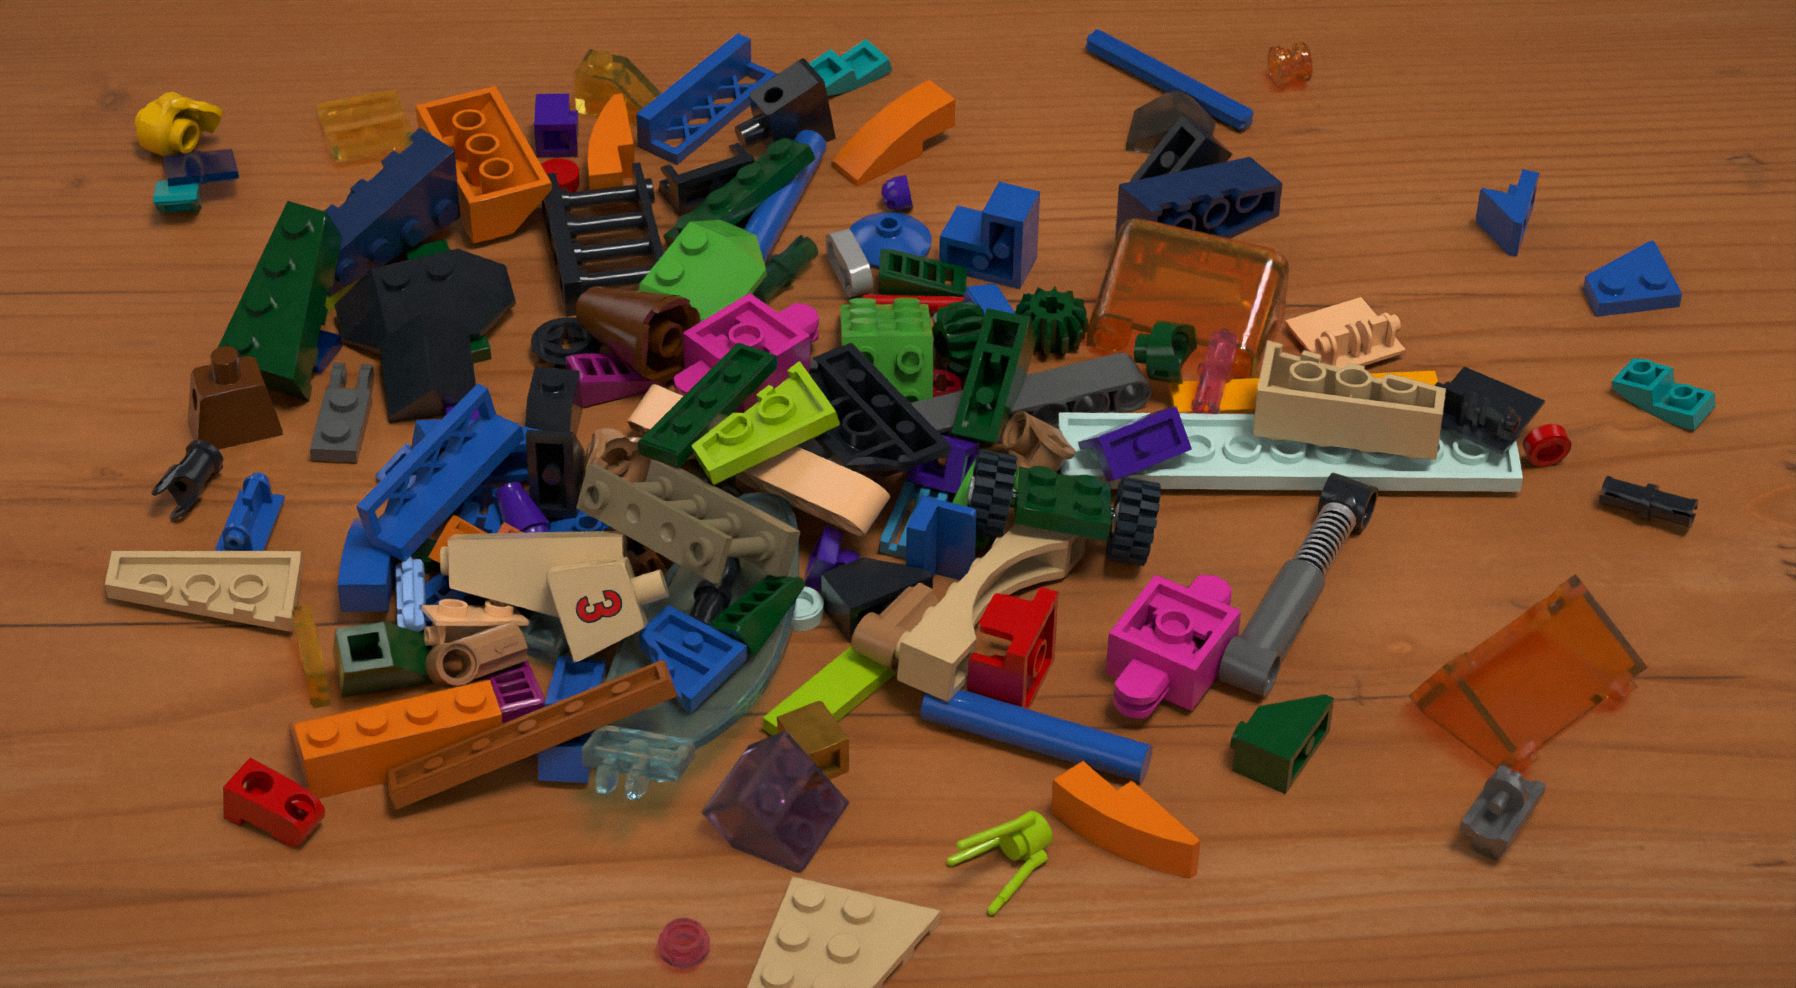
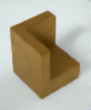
[777,701,849,789]

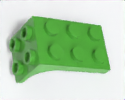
[840,298,933,403]

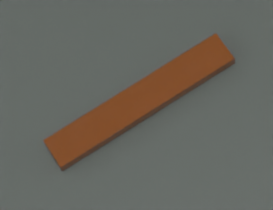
[386,660,678,810]

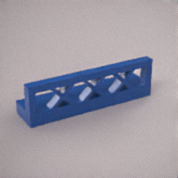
[636,33,777,165]
[356,384,525,561]

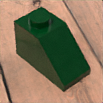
[1230,694,1334,794]

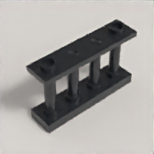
[541,162,664,317]

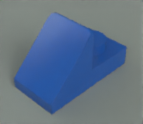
[1476,169,1539,257]

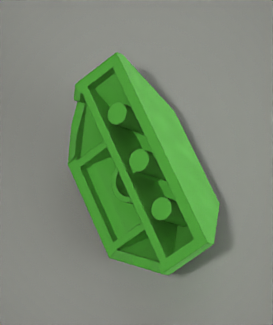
[638,220,767,322]

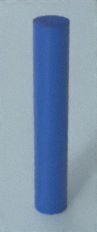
[744,130,827,263]
[921,689,1153,783]

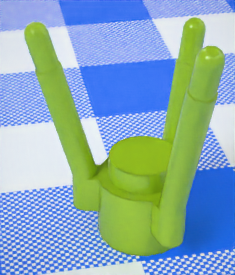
[947,810,1053,915]

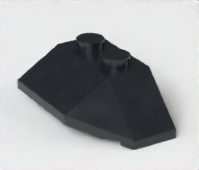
[334,249,516,354]
[809,342,951,477]

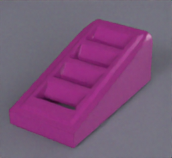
[566,353,666,407]
[480,661,545,724]

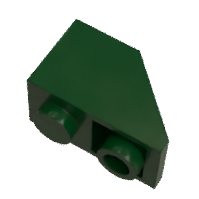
[332,622,434,698]

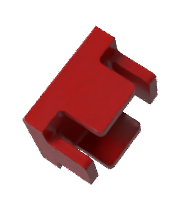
[967,587,1059,709]

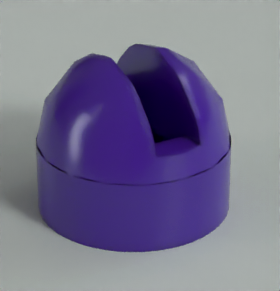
[881,175,913,210]

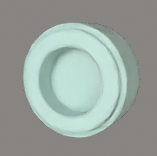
[779,586,823,632]

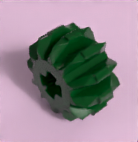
[1015,286,1089,358]
[932,301,984,378]

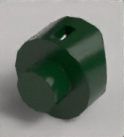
[1134,320,1197,384]

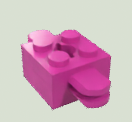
[674,293,819,413]
[1106,574,1241,718]

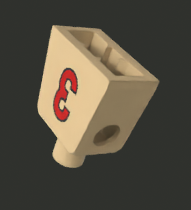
[546,557,669,662]

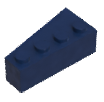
[325,128,460,297]
[1114,157,1282,278]

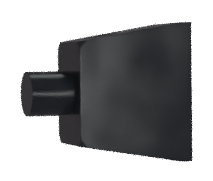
[735,58,836,149]

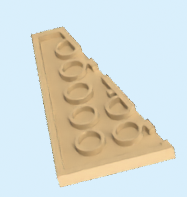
[747,877,941,988]

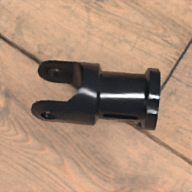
[151,440,224,520]

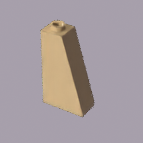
[440,531,627,618]

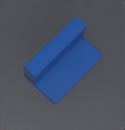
[906,496,977,580]

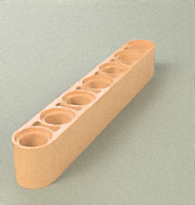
[627,384,890,537]

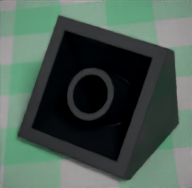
[379,313,476,423]

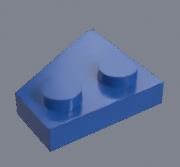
[1583,241,1682,317]
[639,605,747,713]

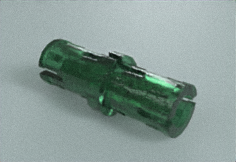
[752,235,818,304]

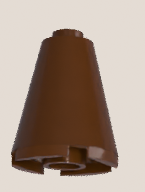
[575,286,700,383]

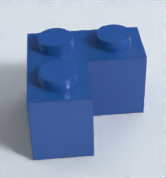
[939,182,1040,289]

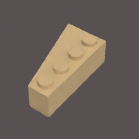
[1253,340,1446,460]

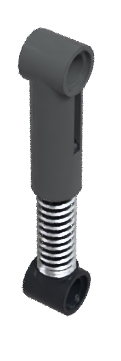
[1218,472,1378,697]

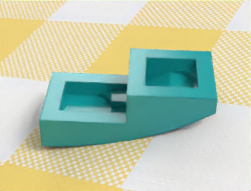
[809,39,892,96]

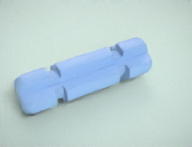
[396,556,427,632]

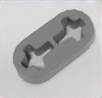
[825,229,873,298]

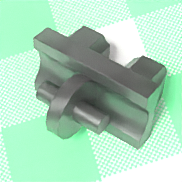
[1459,764,1546,859]

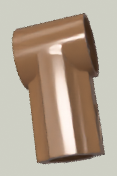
[851,583,940,672]
[425,620,529,687]

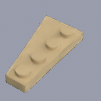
[105,551,303,632]

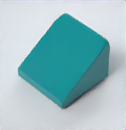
[153,178,201,213]

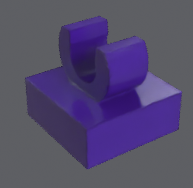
[803,525,859,594]

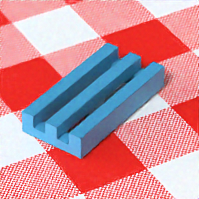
[880,479,950,558]

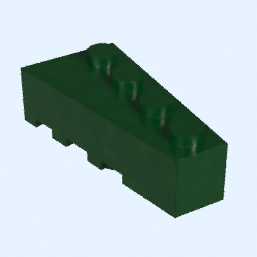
[217,201,342,402]

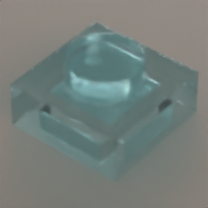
[520,611,570,665]

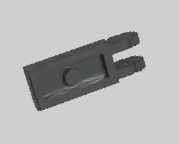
[310,363,374,463]

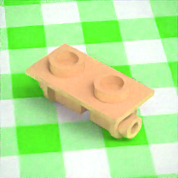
[421,599,529,648]

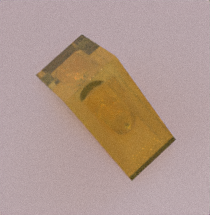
[574,49,662,126]

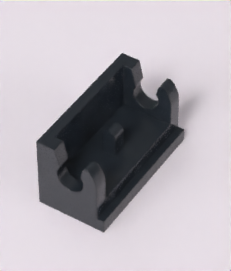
[659,143,755,216]

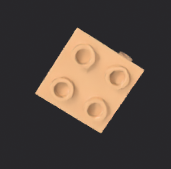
[1285,297,1406,368]

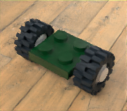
[966,449,1161,566]

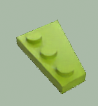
[691,361,840,485]

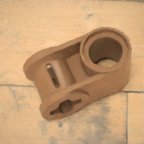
[1002,411,1076,473]

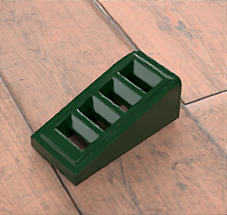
[879,249,967,297]
[708,575,806,656]

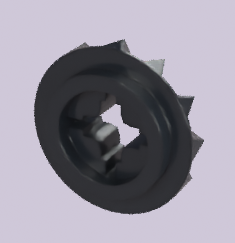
[531,317,602,368]

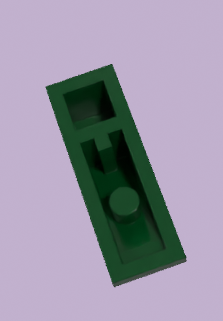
[951,308,1037,445]

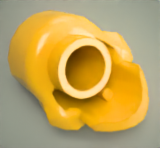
[134,92,223,157]

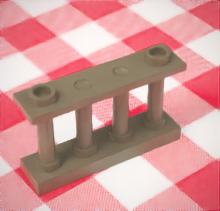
[576,460,801,584]

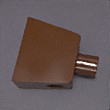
[188,346,283,450]

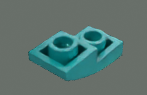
[1611,358,1716,431]

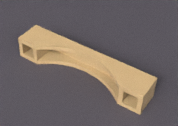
[895,524,1088,702]

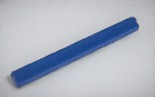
[1086,29,1254,131]

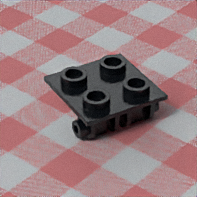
[1434,367,1545,455]

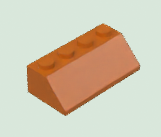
[415,86,552,244]
[289,680,503,799]

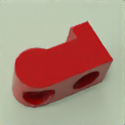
[223,757,326,847]

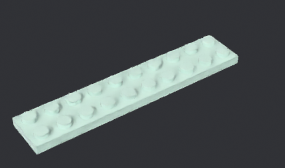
[1058,412,1523,492]

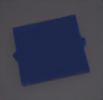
[163,148,239,186]

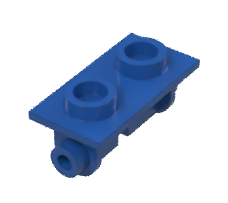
[214,472,285,551]

